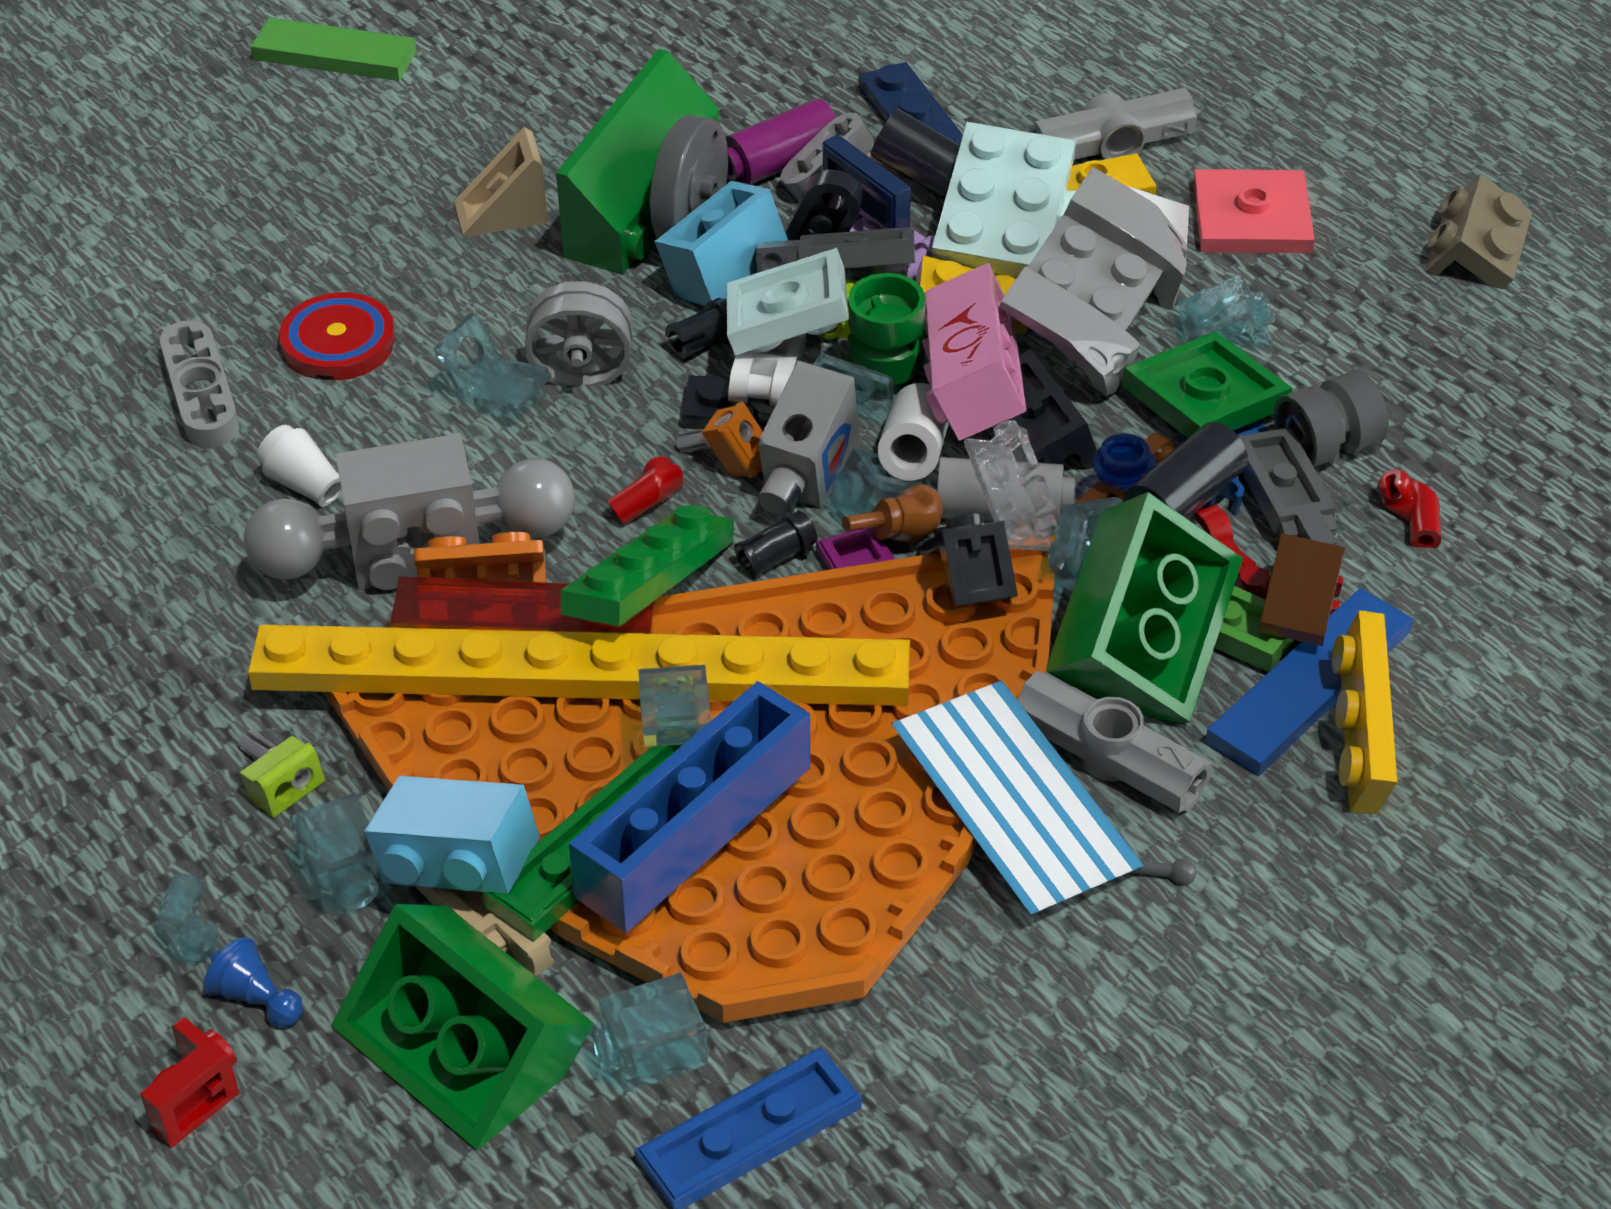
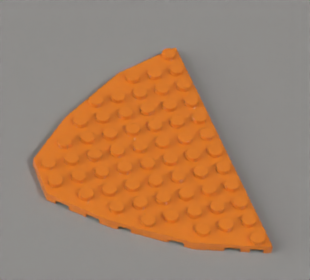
[324,534,1057,1023]

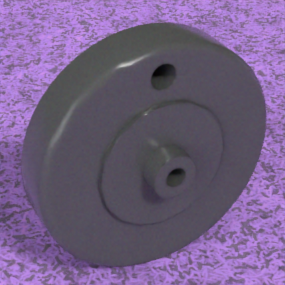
[650,114,728,239]

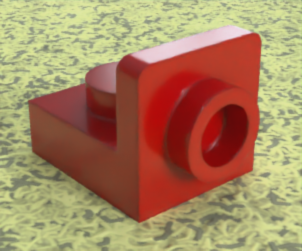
[140,1017,240,1149]

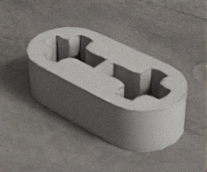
[781,113,874,202]

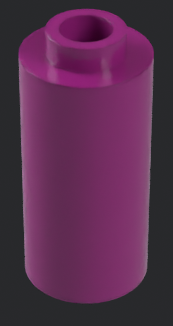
[725,98,836,185]

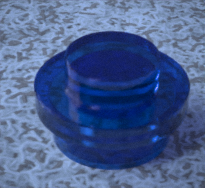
[1093,433,1155,490]

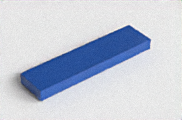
[1205,588,1413,777]

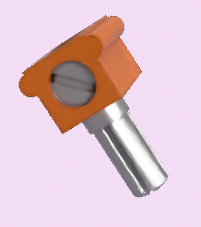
[676,401,763,478]

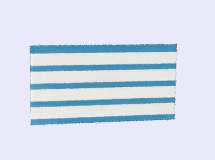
[891,680,1144,915]

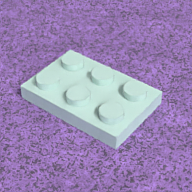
[932,122,1076,277]

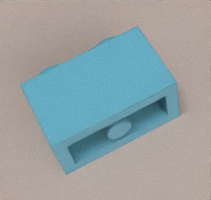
[655,181,788,306]
[364,776,540,894]

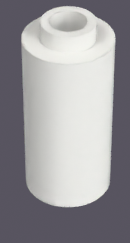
[878,383,949,481]

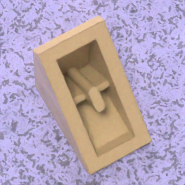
[454,127,548,236]

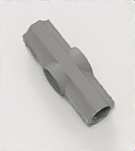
[1029,88,1197,160]
[1017,670,1213,813]

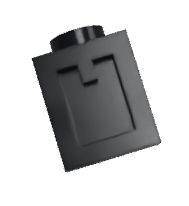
[919,513,1018,609]

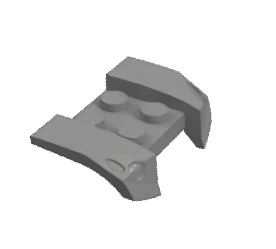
[998,167,1187,396]

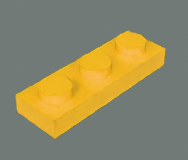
[1332,610,1397,814]

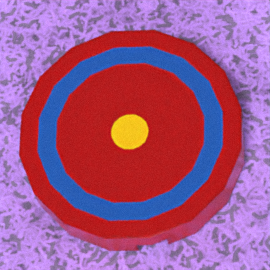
[279,292,396,381]

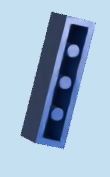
[569,681,810,933]

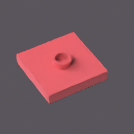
[1193,169,1315,253]

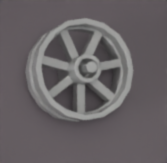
[525,281,632,385]

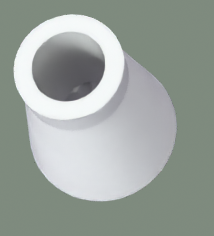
[257,425,342,508]

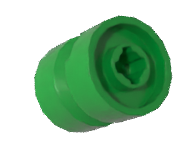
[848,273,926,386]

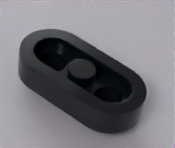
[785,170,863,241]

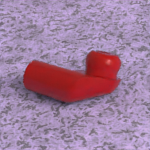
[606,456,683,526]
[1377,469,1442,548]

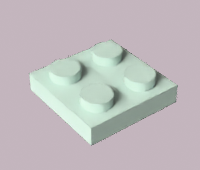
[727,248,849,355]

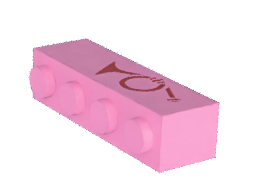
[922,262,1026,441]

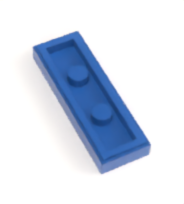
[634,1047,862,1209]

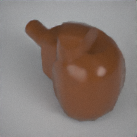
[842,484,944,544]

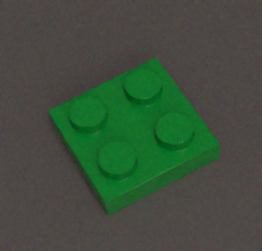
[1122,331,1292,438]

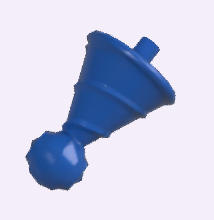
[204,937,304,1029]

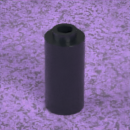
[870,108,960,200]
[1123,422,1248,519]

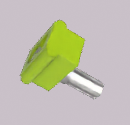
[239,730,326,818]

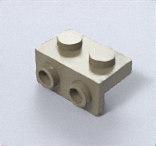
[1425,174,1532,289]

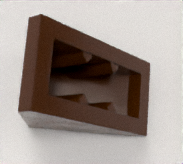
[1258,533,1345,646]

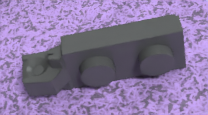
[756,227,916,274]
[1239,428,1338,545]

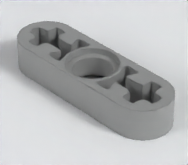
[160,320,239,448]

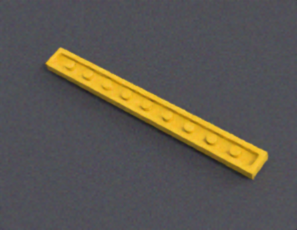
[248,625,910,706]

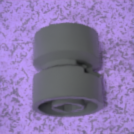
[1273,370,1389,468]

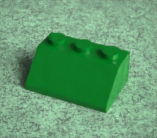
[1046,492,1243,724]
[331,904,594,1150]

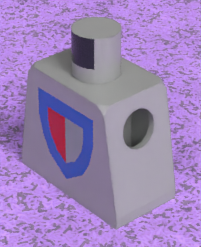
[758,360,861,516]

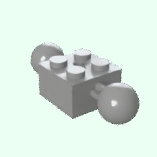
[244,433,575,591]

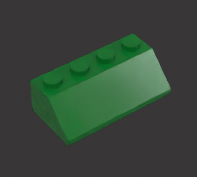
[556,48,720,275]

